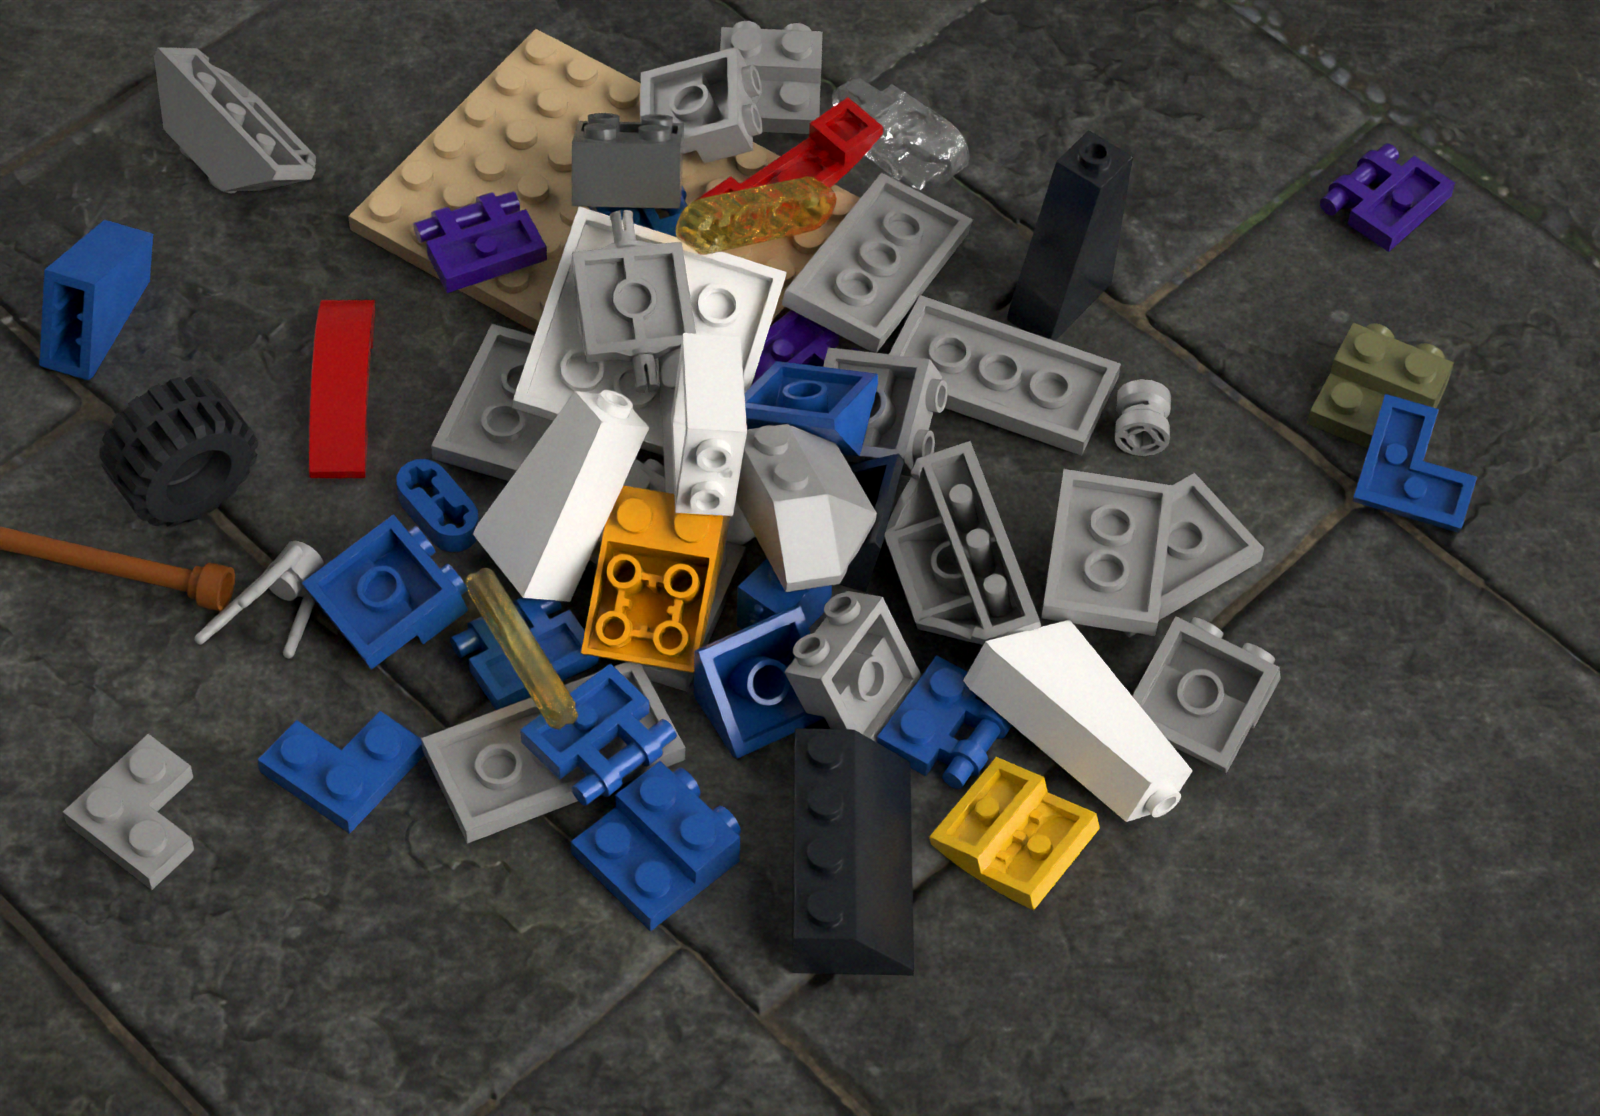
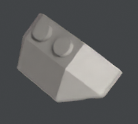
[154,47,316,193]
[736,424,877,592]
[884,441,1041,645]

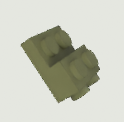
[1307,323,1454,448]

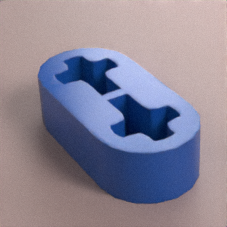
[397,459,479,552]

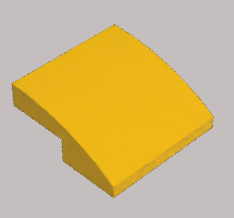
[929,757,1100,911]

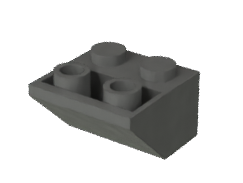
[572,113,684,209]

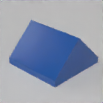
[744,361,878,457]
[694,605,825,759]

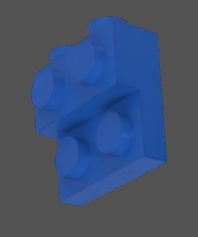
[302,514,468,670]
[571,761,741,932]

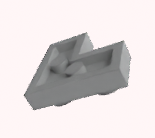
[63,734,194,890]

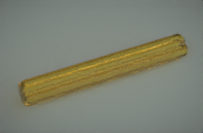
[465,568,578,730]

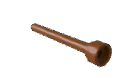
[0,526,235,612]

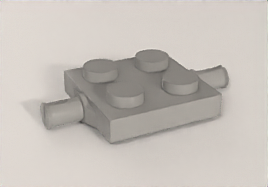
[571,210,696,393]

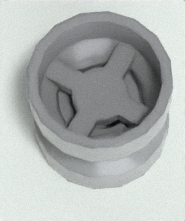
[1115,379,1171,456]

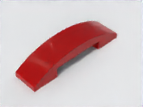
[691,97,883,241]
[309,300,375,478]

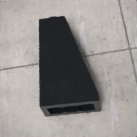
[1007,130,1133,341]

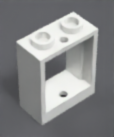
[671,333,747,516]

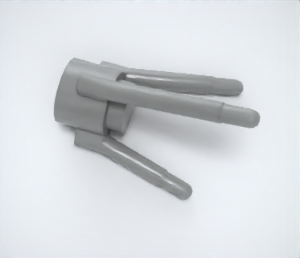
[194,541,325,659]

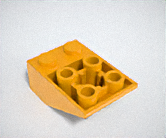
[581,485,731,673]

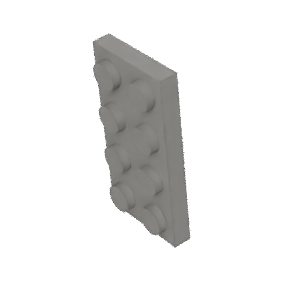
[782,173,973,353]
[889,295,1121,456]
[421,662,685,844]

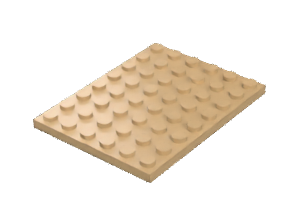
[349,29,860,333]

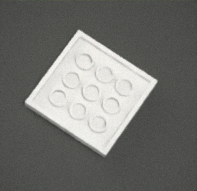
[512,206,787,455]

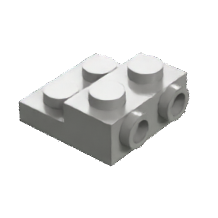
[720,21,823,134]
[640,47,762,163]
[823,348,948,477]
[785,591,922,742]
[1132,616,1281,773]

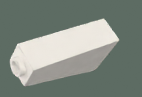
[473,390,649,602]
[963,620,1192,822]

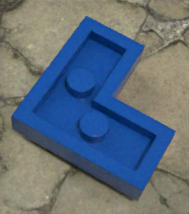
[1353,394,1477,533]
[258,711,424,834]

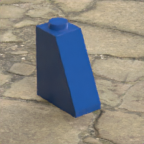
[39,220,153,381]

